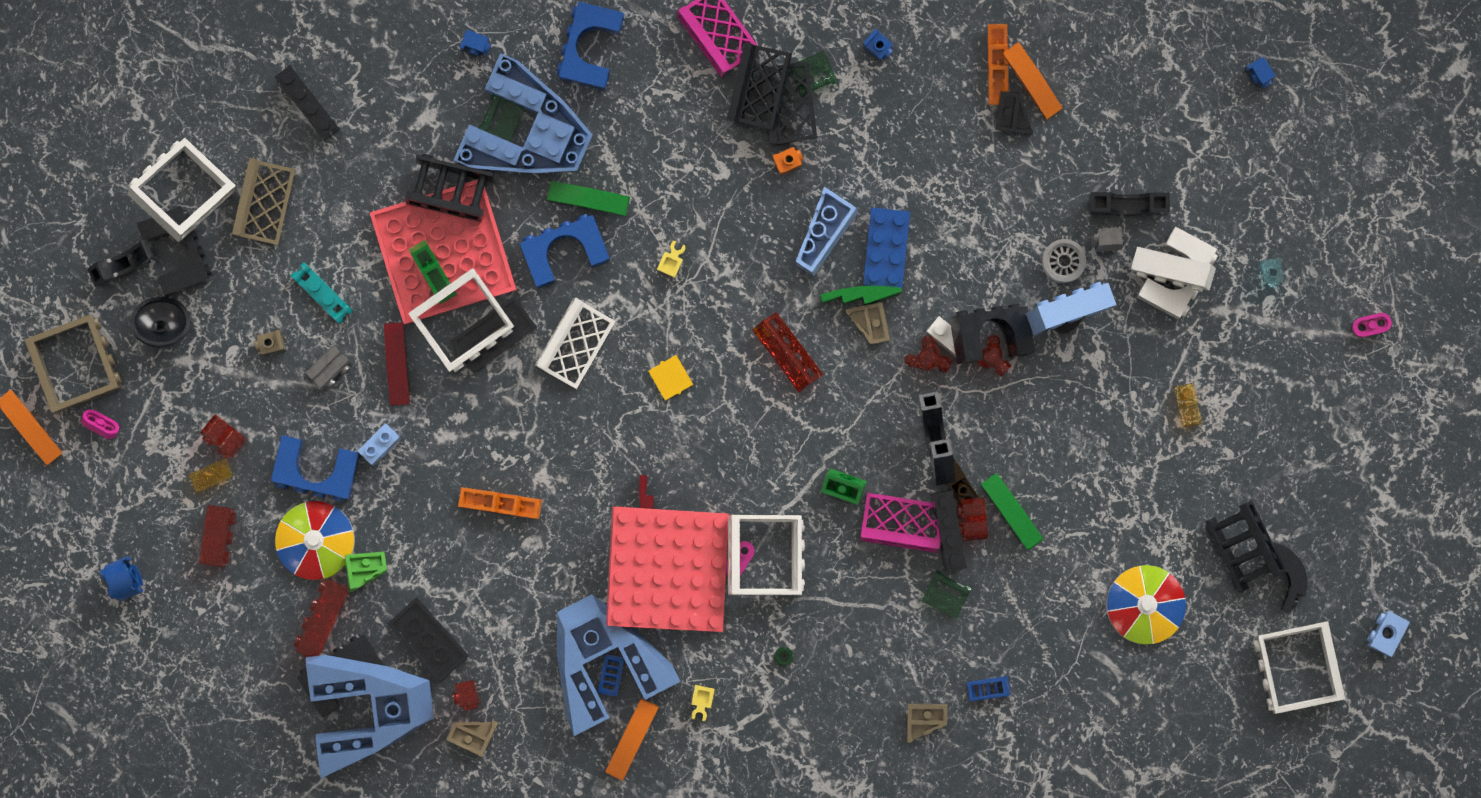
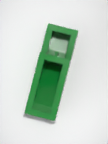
[408,240,457,304]

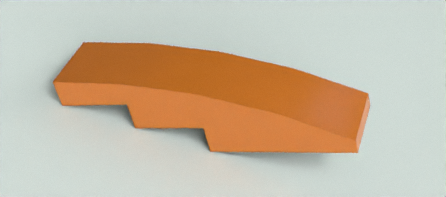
[987,24,1008,105]
[1002,42,1063,120]
[0,389,62,465]
[458,487,542,519]
[605,698,659,781]

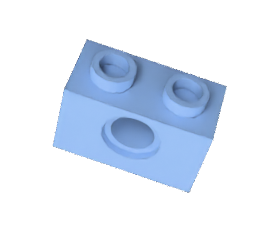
[358,423,402,466]
[1367,611,1410,657]

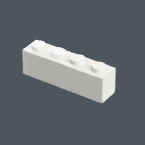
[1131,247,1216,292]

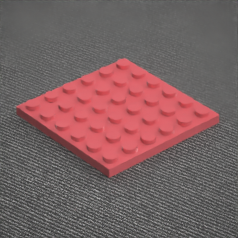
[370,179,517,325]
[606,507,729,632]

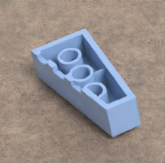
[796,187,858,276]
[1026,282,1116,336]

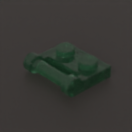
[789,50,838,98]
[478,94,525,142]
[921,570,972,619]

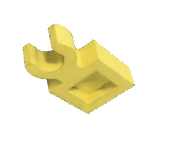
[657,241,685,278]
[692,685,715,721]

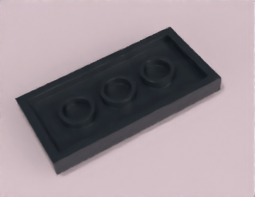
[451,296,537,373]
[387,597,469,682]

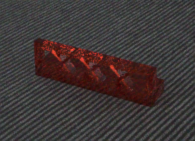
[752,312,823,392]

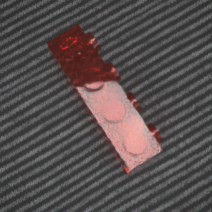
[293,578,349,657]

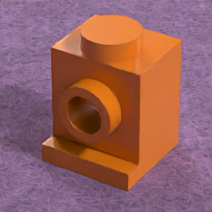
[772,147,804,176]

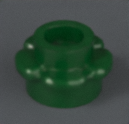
[774,647,793,667]

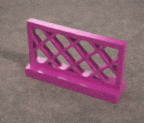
[676,0,760,78]
[860,493,940,553]

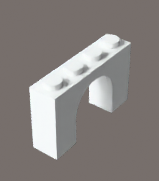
[1137,227,1218,319]

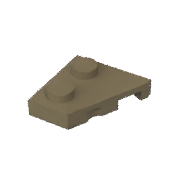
[846,302,891,345]
[907,703,948,743]
[446,721,498,758]

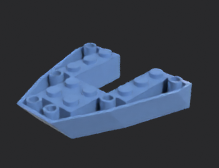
[453,53,592,173]
[557,594,681,736]
[306,655,434,778]

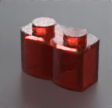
[200,414,247,458]
[957,497,988,541]

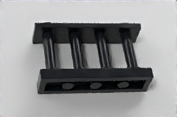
[405,154,494,222]
[1205,500,1286,593]

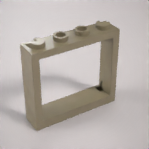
[24,314,122,414]

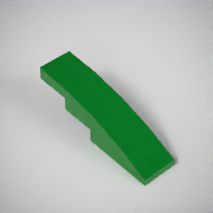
[547,181,630,216]
[820,286,902,306]
[981,473,1044,551]

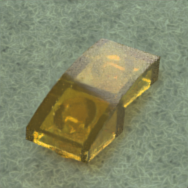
[1174,383,1202,428]
[188,458,234,493]

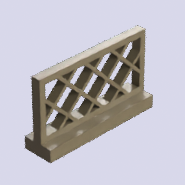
[231,158,295,246]

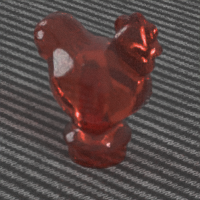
[904,335,953,373]
[976,335,1012,376]

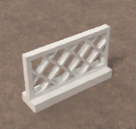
[535,298,615,389]

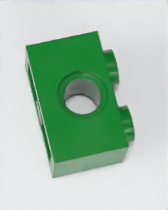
[821,468,867,505]

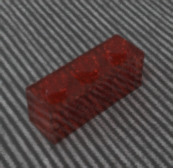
[199,505,236,567]

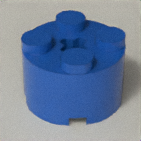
[100,556,144,602]

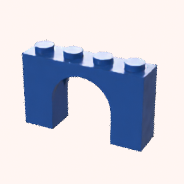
[557,1,624,91]
[520,214,610,289]
[271,435,361,502]

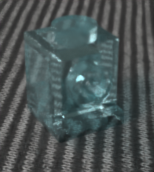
[1259,257,1284,288]

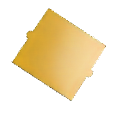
[648,355,693,401]

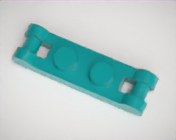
[290,262,353,324]

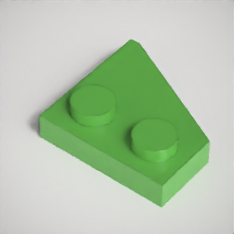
[344,552,387,592]

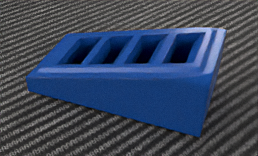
[598,654,625,697]
[967,676,1011,702]

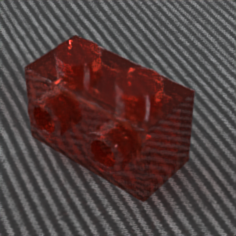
[453,680,482,711]

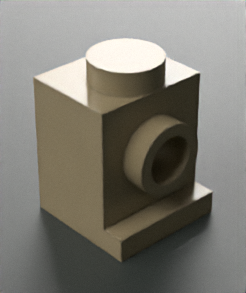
[254,330,286,356]

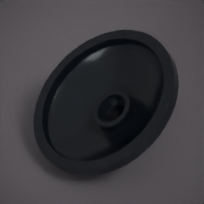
[130,297,190,348]

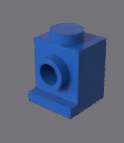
[460,29,491,56]
[862,29,893,61]
[1244,56,1276,89]

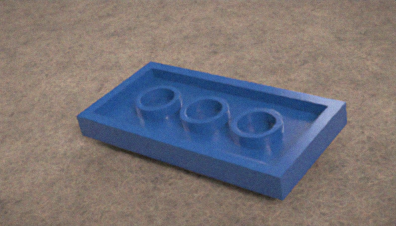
[863,207,910,289]

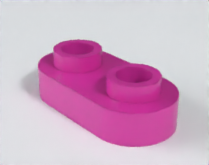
[1352,313,1392,338]
[81,410,119,439]
[726,541,754,575]

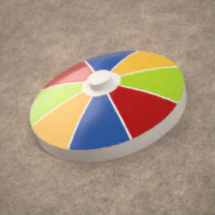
[275,501,355,580]
[1106,565,1186,644]

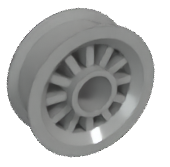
[1042,239,1086,284]

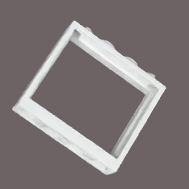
[128,138,236,242]
[408,268,514,372]
[728,515,805,595]
[1254,621,1345,714]

